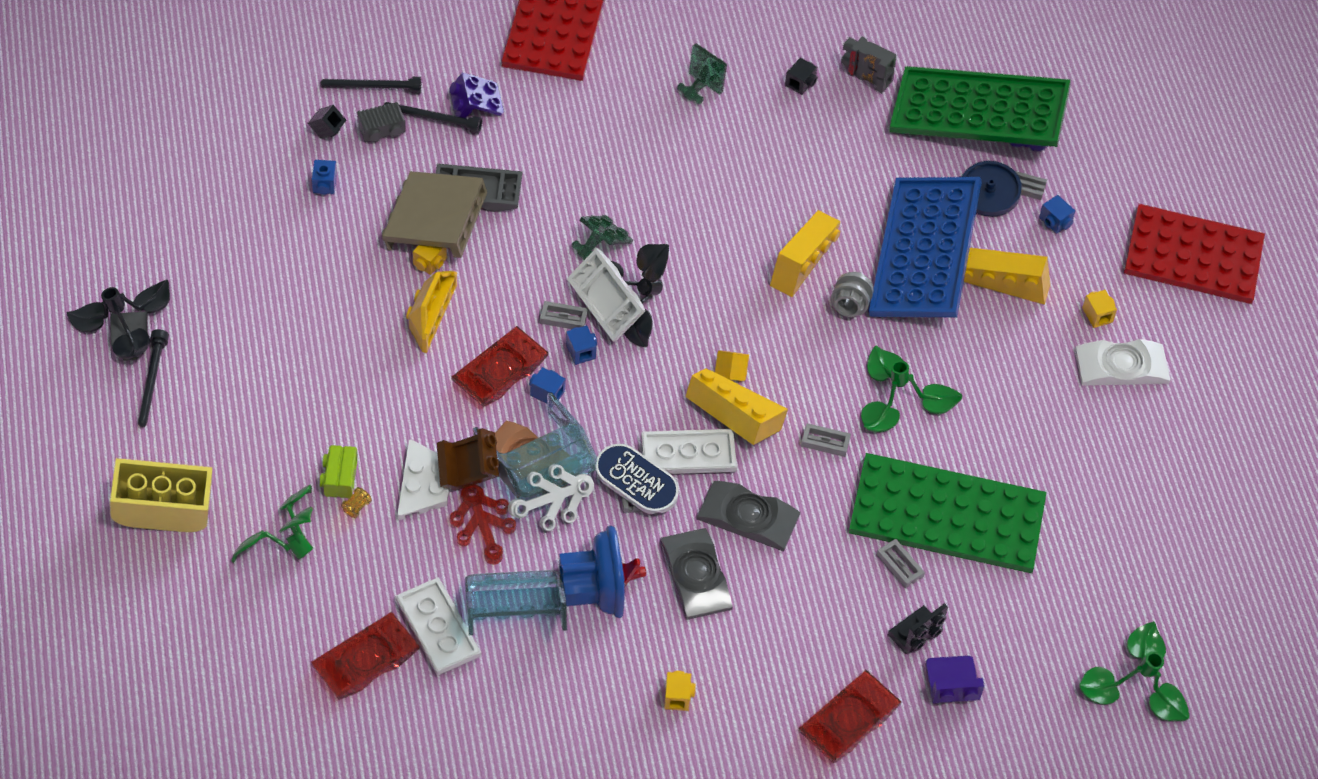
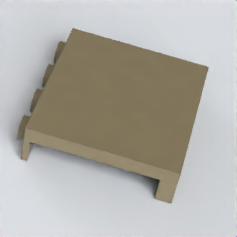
[382,171,487,258]

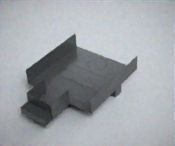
[110,311,148,361]

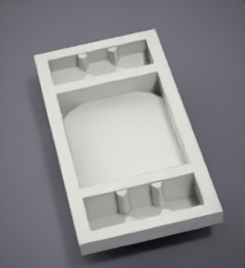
[567,248,645,342]
[1075,339,1170,386]

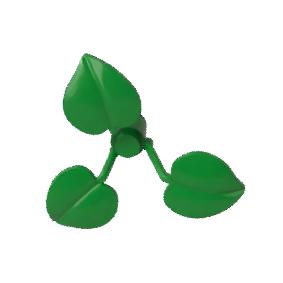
[861,345,963,432]
[232,485,313,563]
[1079,622,1190,721]

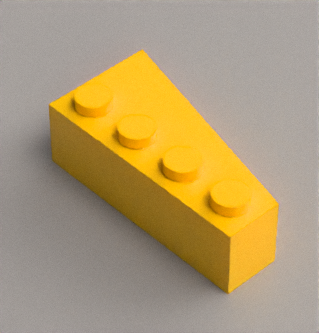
[964,247,1050,305]

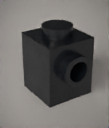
[785,57,818,95]
[308,105,347,139]

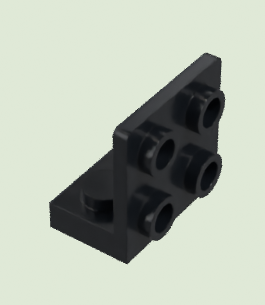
[888,603,948,655]

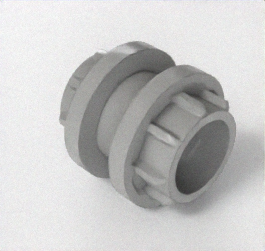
[831,272,874,317]

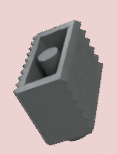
[357,102,406,142]

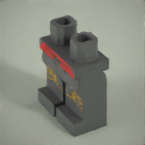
[841,36,897,94]

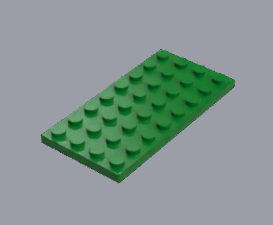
[890,66,1071,147]
[848,453,1047,574]

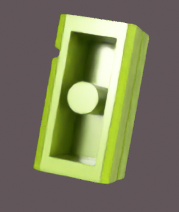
[320,445,358,499]

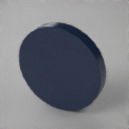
[962,161,1022,217]

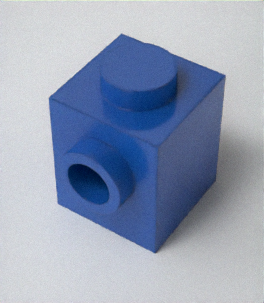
[312,160,337,195]
[1039,195,1076,234]
[566,326,597,365]
[529,367,566,407]

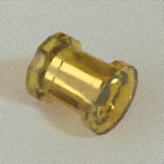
[341,487,372,518]

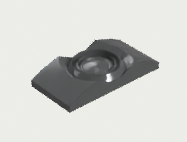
[435,163,523,212]
[697,481,801,552]
[660,528,733,620]

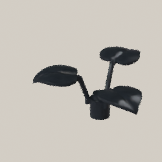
[611,244,669,347]
[67,279,170,358]

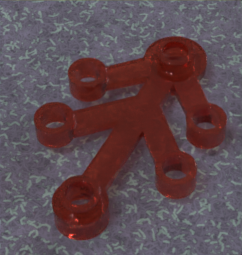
[450,485,516,565]

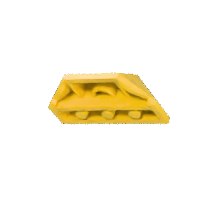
[406,271,457,353]

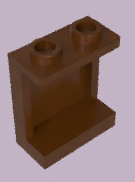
[437,428,499,491]

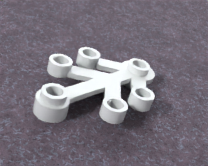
[508,464,594,531]

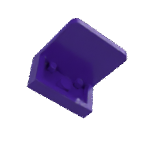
[449,72,504,118]
[926,655,985,703]

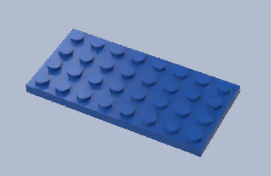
[869,177,981,318]

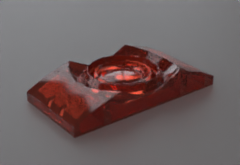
[451,326,548,407]
[311,612,420,700]
[798,670,902,764]

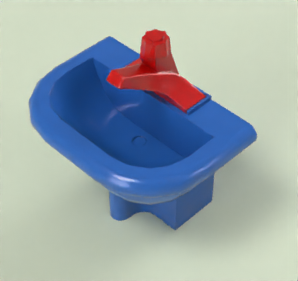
[559,525,646,618]

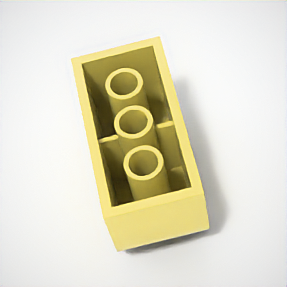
[110,458,213,532]

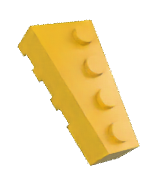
[770,210,841,297]
[685,368,788,445]

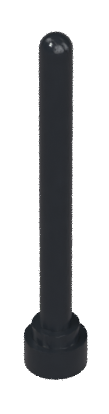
[320,76,422,93]
[383,102,483,134]
[138,329,169,427]

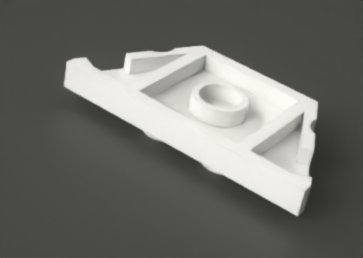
[397,440,449,520]

